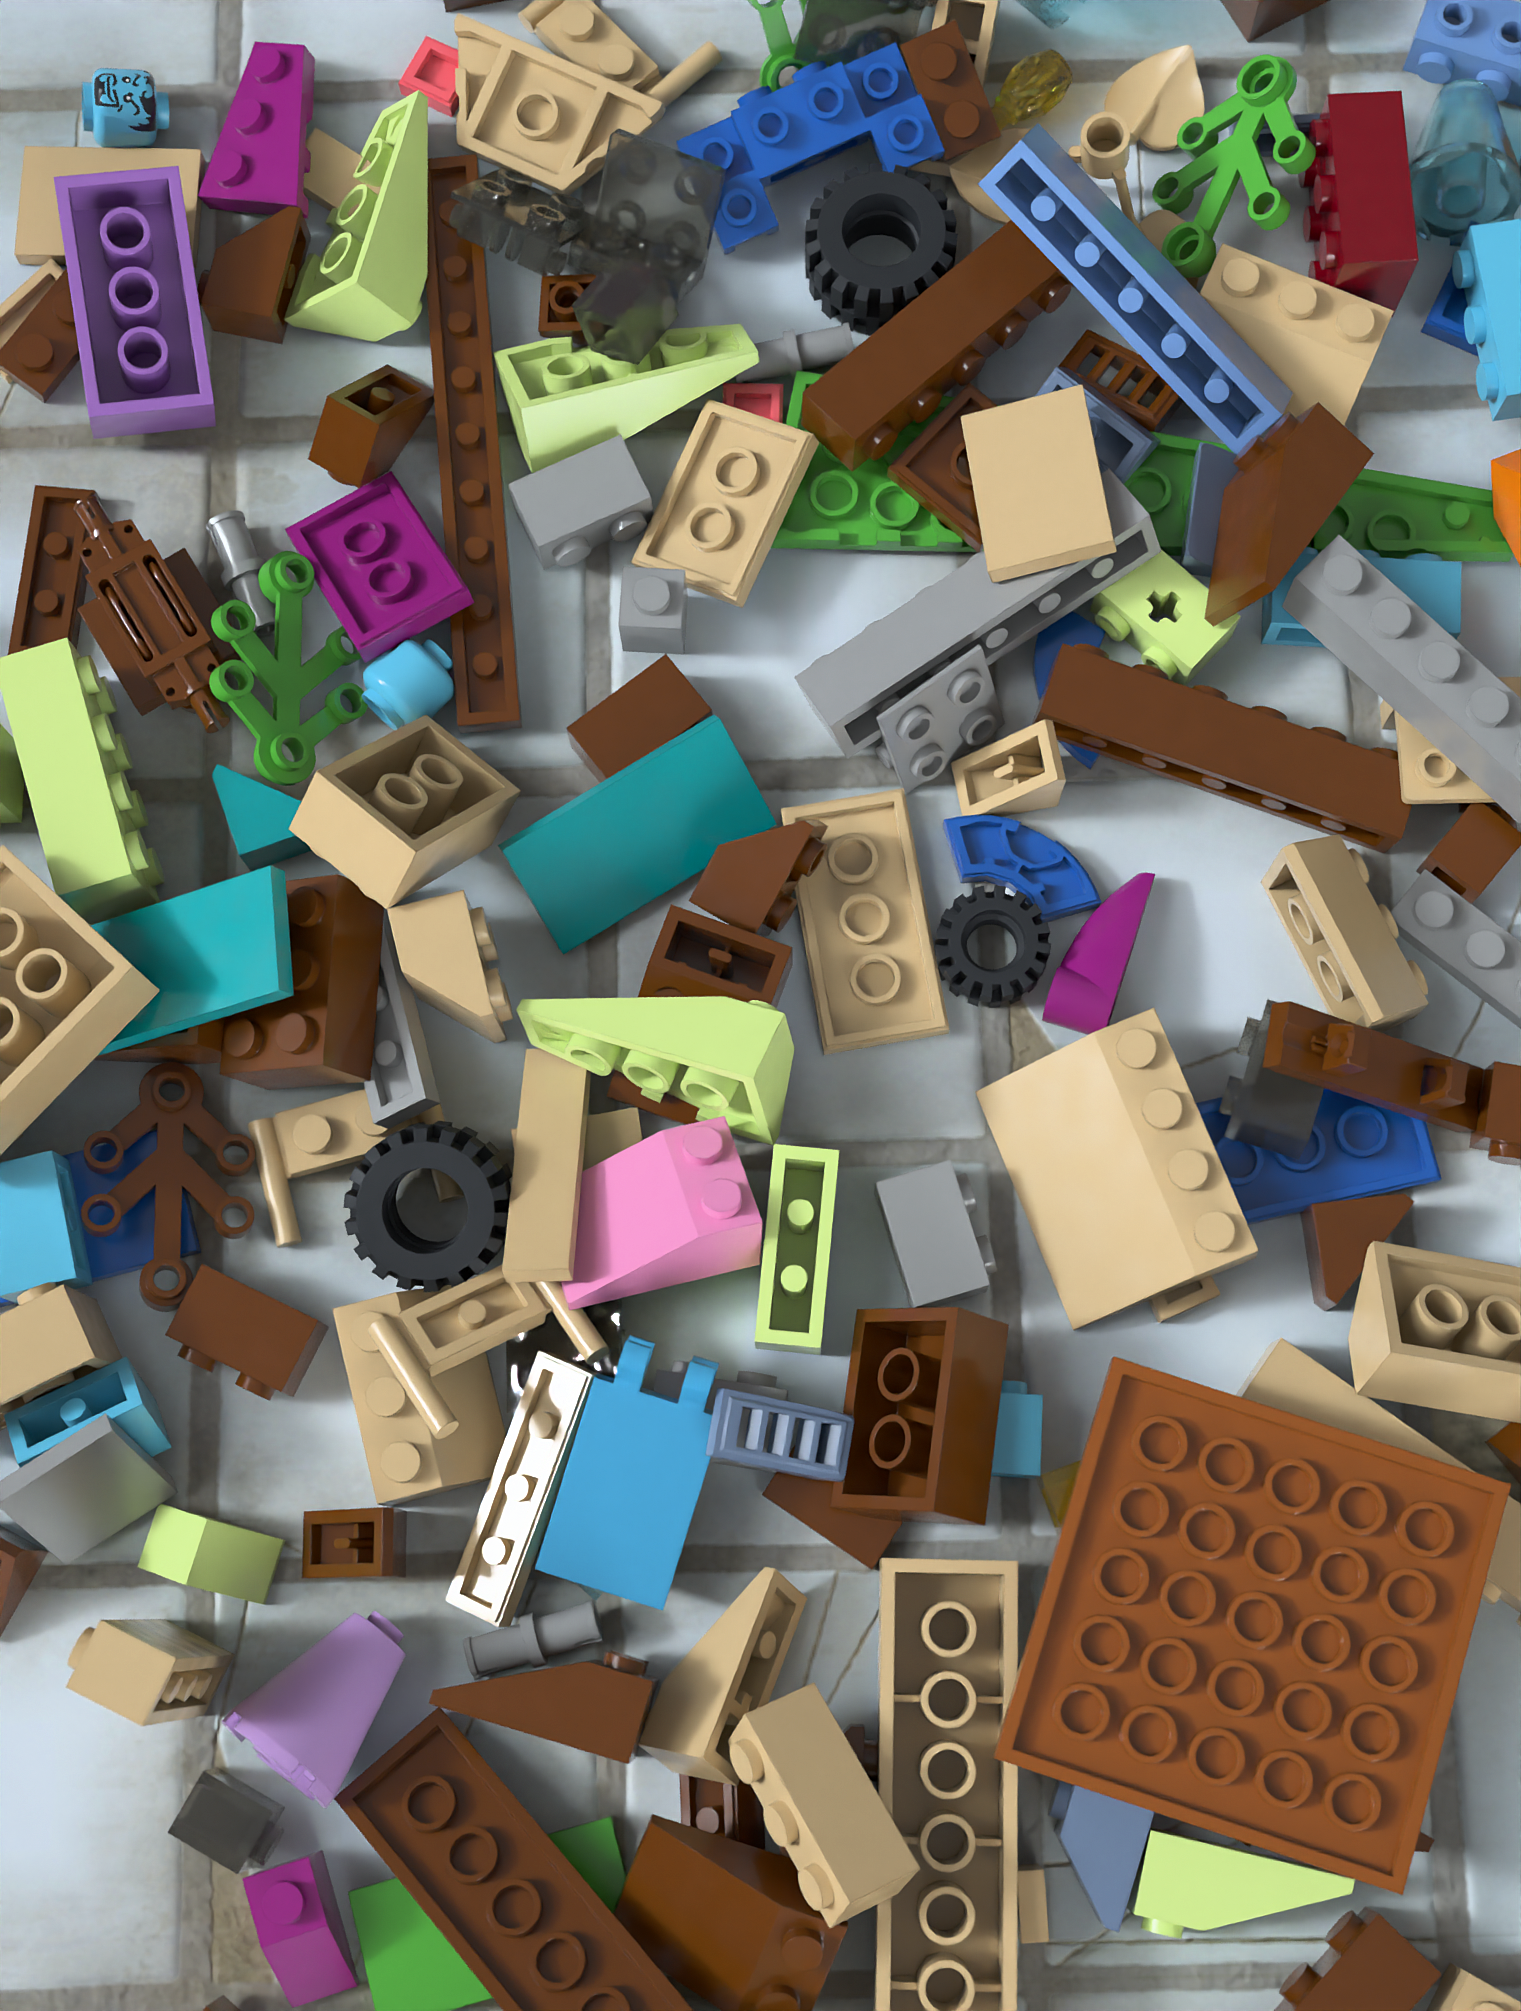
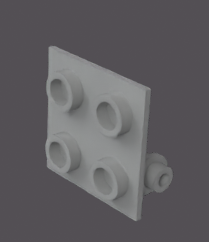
[875,644,1005,795]

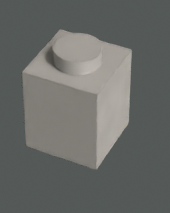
[618,566,688,654]

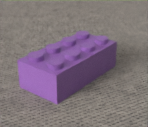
[54,166,216,439]

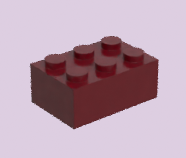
[1298,91,1419,317]

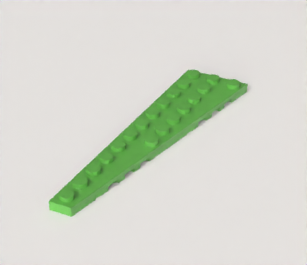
[771,370,1514,562]

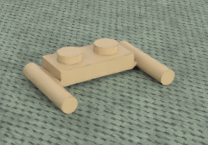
[518,0,722,108]
[248,1089,464,1248]
[368,1264,609,1439]

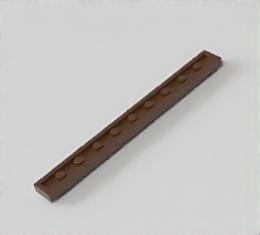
[426,154,522,733]

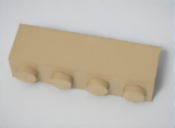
[66,1619,235,1726]

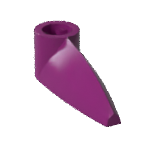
[1042,872,1155,1035]

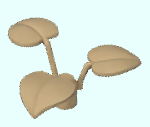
[949,45,1205,290]

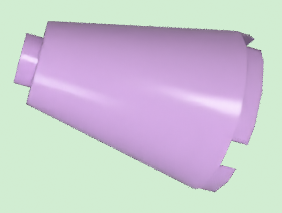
[222,1611,406,1809]

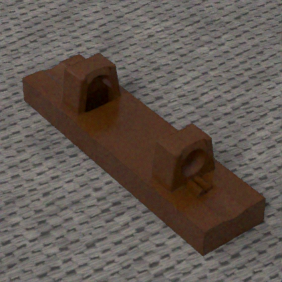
[1263,1001,1484,1132]

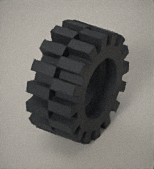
[934,885,1051,1008]

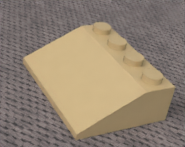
[0,845,160,1155]
[975,1008,1259,1331]

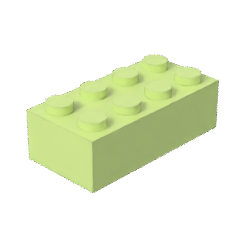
[0,638,164,925]

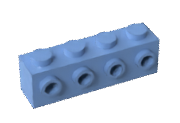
[1403,0,1521,107]

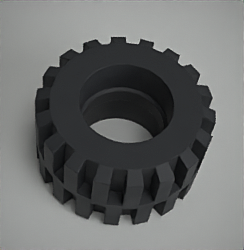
[805,163,958,336]
[343,1121,512,1292]

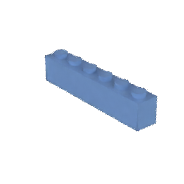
[978,123,1293,455]

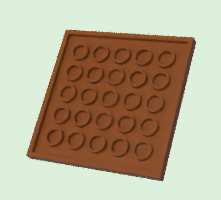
[993,1356,1511,1895]

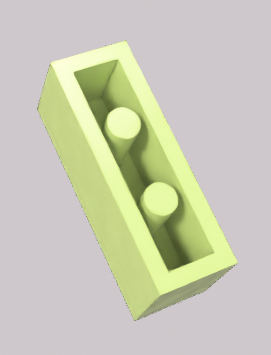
[754,1144,840,1355]

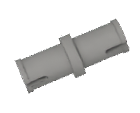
[736,322,854,384]
[206,510,276,638]
[463,1600,604,1681]

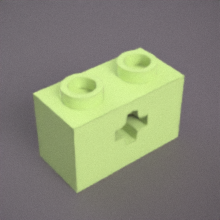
[1090,550,1241,686]

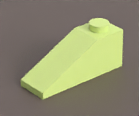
[1127,1827,1355,1938]

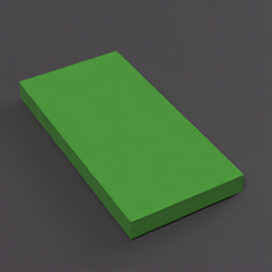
[348,1815,627,2011]

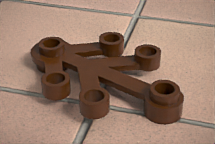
[81,1062,256,1312]

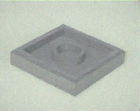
[0,1413,178,1565]

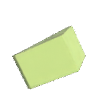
[138,1503,285,1605]

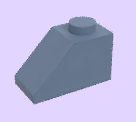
[1048,1779,1154,1932]

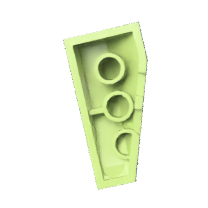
[284,90,428,342]
[493,324,759,473]
[516,996,795,1146]

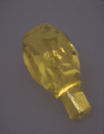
[991,49,1073,131]

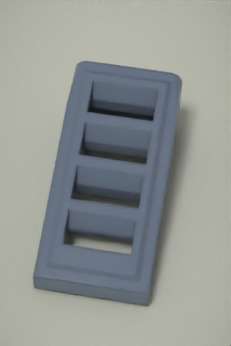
[705,1388,854,1482]

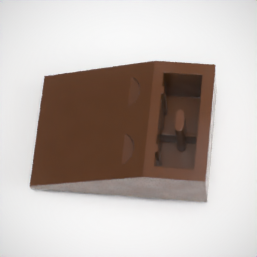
[607,904,793,1125]

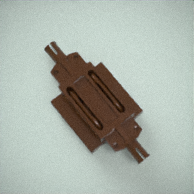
[73,495,242,733]

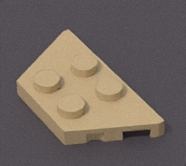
[454,13,666,197]

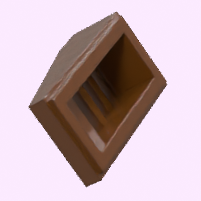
[1058,329,1184,433]

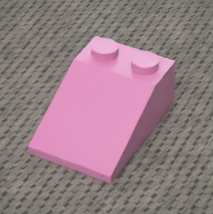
[560,1116,763,1310]

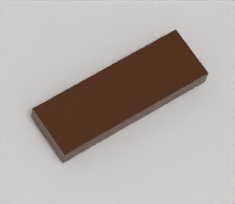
[8,485,100,655]

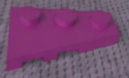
[198,41,315,218]

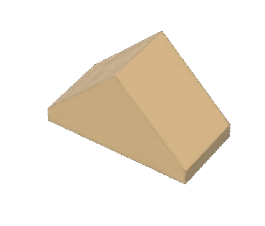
[951,719,1066,817]

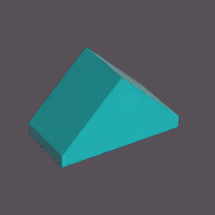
[212,764,312,872]

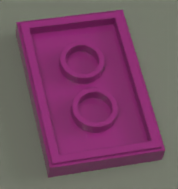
[285,471,474,663]

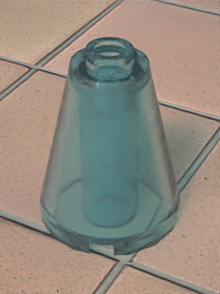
[1409,79,1521,247]

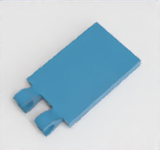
[535,1335,719,1611]

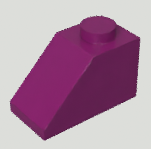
[242,1850,360,2008]

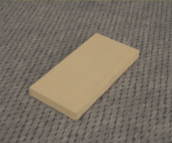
[781,788,950,1055]

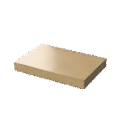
[14,146,205,268]
[960,384,1117,583]
[631,398,819,608]

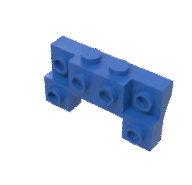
[676,42,945,255]

